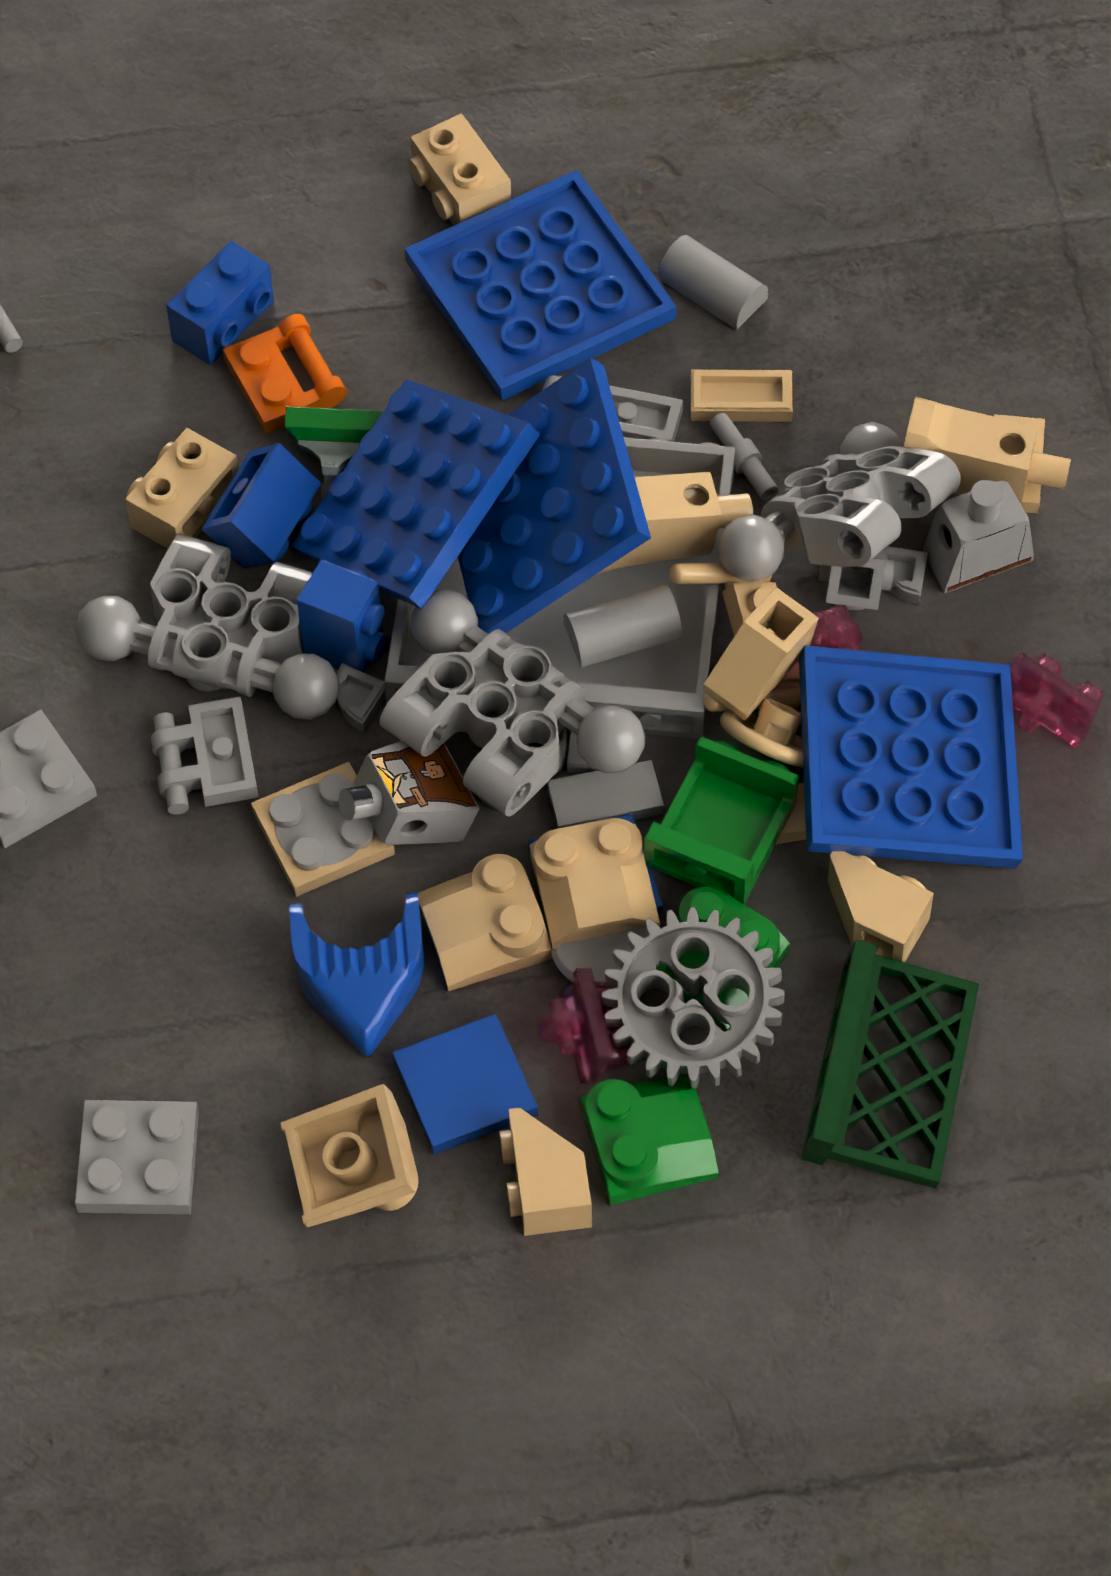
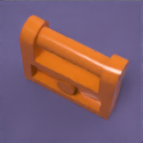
[223,314,347,434]

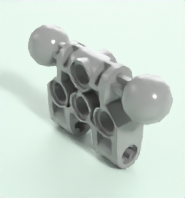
[718,422,961,582]
[75,534,340,720]
[380,589,646,817]

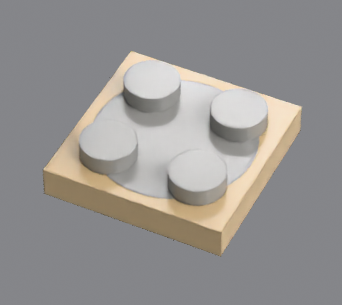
[251,762,395,897]

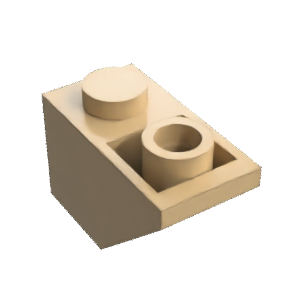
[702,587,819,720]
[827,851,934,963]
[499,1108,592,1236]

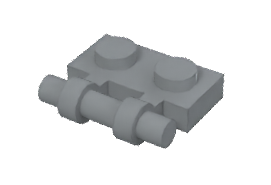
[151,696,259,815]

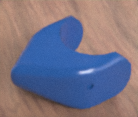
[289,892,424,1056]

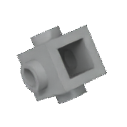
[818,548,895,610]

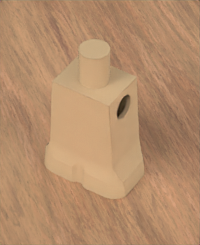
[904,397,1071,505]
[596,472,753,575]

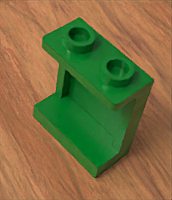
[644,737,799,904]

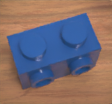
[166,241,274,365]
[202,443,321,569]
[297,559,387,672]

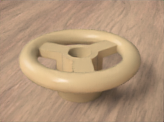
[720,698,803,768]

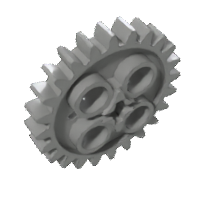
[602,907,785,1089]

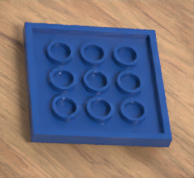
[404,170,677,401]
[458,358,651,634]
[291,379,540,609]
[799,646,1023,869]

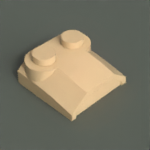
[529,818,660,949]
[418,854,552,991]
[280,1084,418,1227]

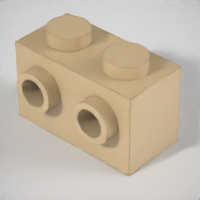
[408,113,511,225]
[125,428,239,549]

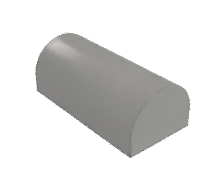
[659,235,768,330]
[564,584,682,668]

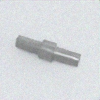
[710,413,779,501]

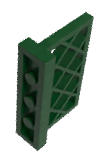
[801,940,979,1189]

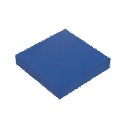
[392,1014,538,1155]

